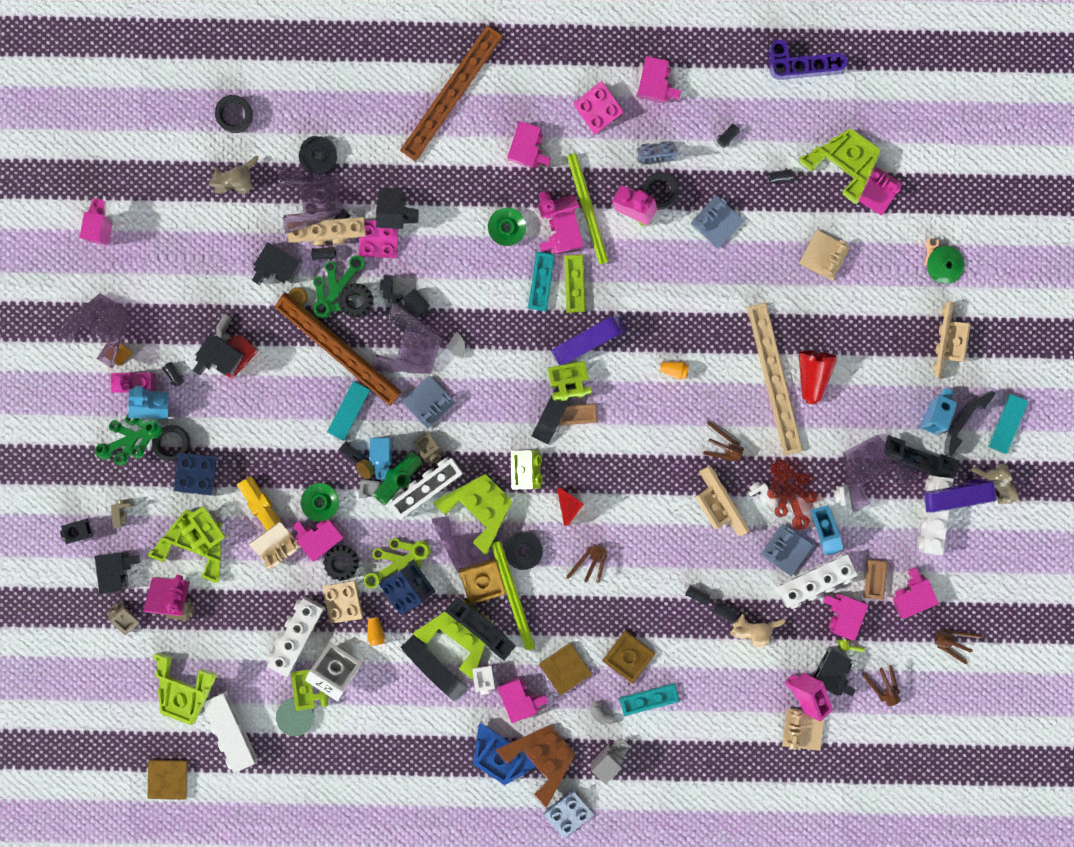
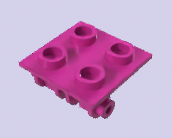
[573,81,624,135]
[859,166,903,216]
[537,191,579,219]
[359,220,399,258]
[143,575,190,616]

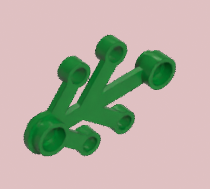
[313,255,365,319]
[95,414,162,466]

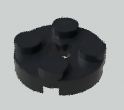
[299,136,338,175]
[505,531,543,570]

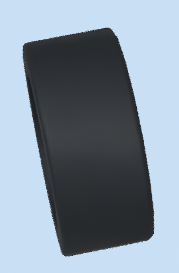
[215,95,253,133]
[642,172,679,210]
[152,425,191,461]

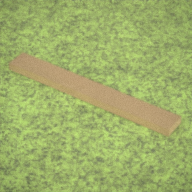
[747,302,803,456]

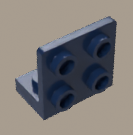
[174,453,217,496]
[379,560,436,615]

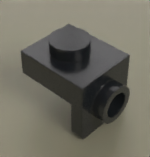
[380,275,404,303]

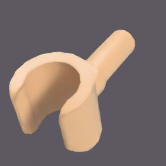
[925,237,939,265]

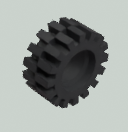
[338,283,374,318]
[323,545,359,581]

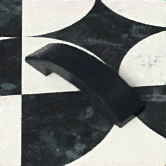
[531,384,576,445]
[944,391,996,456]
[883,435,959,478]
[445,596,516,661]
[400,634,468,701]

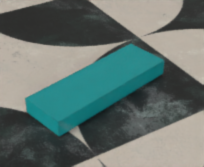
[528,252,555,312]
[327,381,370,441]
[987,394,1029,454]
[619,683,679,716]

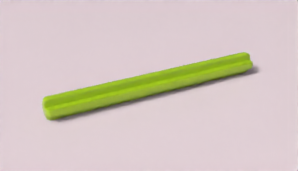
[567,153,609,264]
[491,541,535,650]

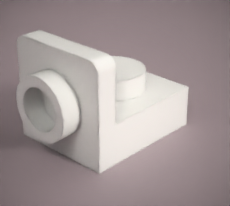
[747,482,777,507]
[834,483,862,506]
[472,666,496,695]

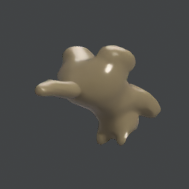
[209,156,259,194]
[971,464,1020,504]

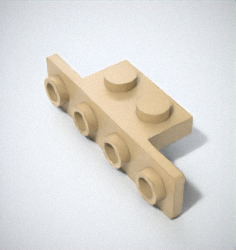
[287,217,366,246]
[933,301,971,379]
[695,466,750,536]

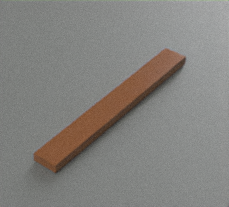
[400,25,503,162]
[274,292,402,406]

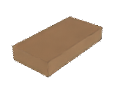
[559,404,597,426]
[863,559,887,600]

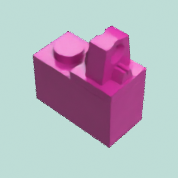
[637,56,681,103]
[507,121,551,169]
[612,185,657,225]
[79,198,113,246]
[540,211,583,254]
[111,373,156,393]
[293,519,345,562]
[891,567,939,619]
[822,594,868,641]
[785,673,833,722]
[497,677,548,724]

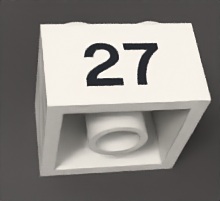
[305,643,362,701]

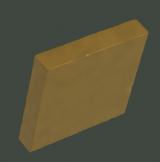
[458,558,507,605]
[602,630,656,684]
[539,642,592,696]
[147,759,188,800]

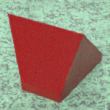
[557,487,584,527]

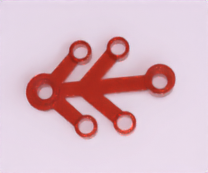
[767,459,817,531]

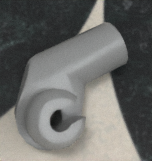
[216,314,232,343]
[590,702,614,724]

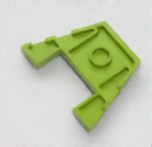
[798,128,880,204]
[433,474,513,555]
[148,509,223,583]
[413,599,493,679]
[154,653,217,725]

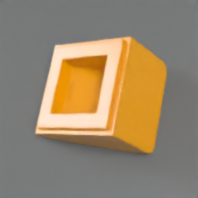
[105,342,132,366]

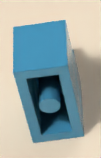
[128,386,169,419]
[370,438,393,479]
[810,505,843,556]

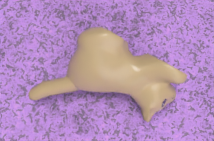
[730,614,786,648]

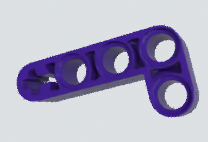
[768,40,848,80]
[550,313,627,365]
[923,479,997,513]

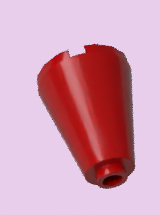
[798,350,837,404]

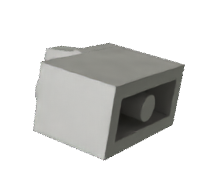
[590,738,630,785]

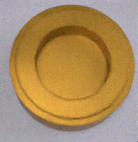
[288,287,308,306]
[356,459,375,479]

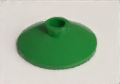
[488,208,526,246]
[927,246,964,284]
[301,483,339,522]

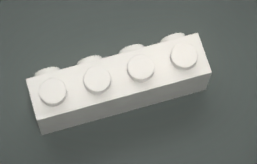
[389,457,463,519]
[917,475,953,555]
[775,553,857,609]
[267,597,325,677]
[202,690,258,773]

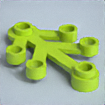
[364,538,431,588]

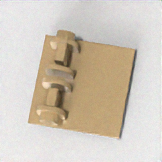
[799,230,850,281]
[249,521,300,570]
[323,580,364,624]
[782,708,824,751]

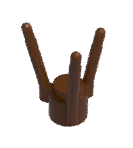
[703,421,744,461]
[566,544,608,583]
[935,628,983,664]
[862,665,901,706]

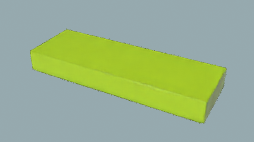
[564,254,586,313]

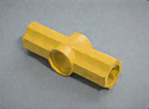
[237,476,283,531]

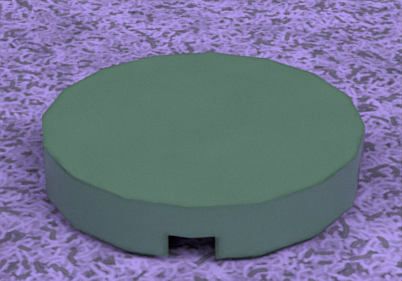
[276,697,314,736]

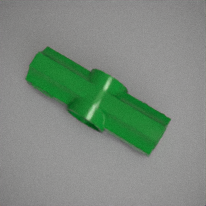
[373,452,422,506]

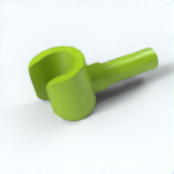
[838,639,865,652]

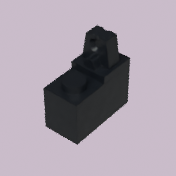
[375,187,419,229]
[251,242,303,285]
[192,333,246,376]
[94,551,141,594]
[813,647,856,697]

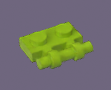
[547,361,591,401]
[178,505,226,556]
[290,669,329,711]

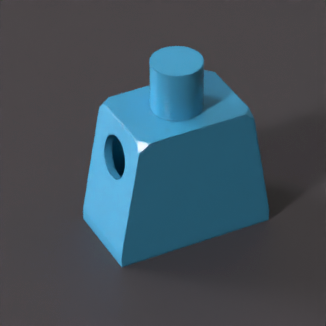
[919,388,957,435]

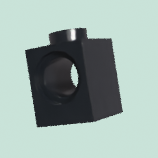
[60,518,94,544]

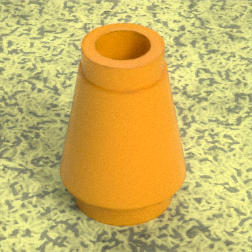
[660,361,689,380]
[367,617,386,646]

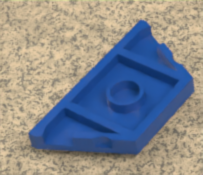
[473,721,537,785]

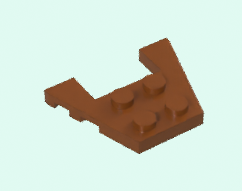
[495,725,575,807]

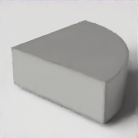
[446,332,465,358]
[358,479,380,498]

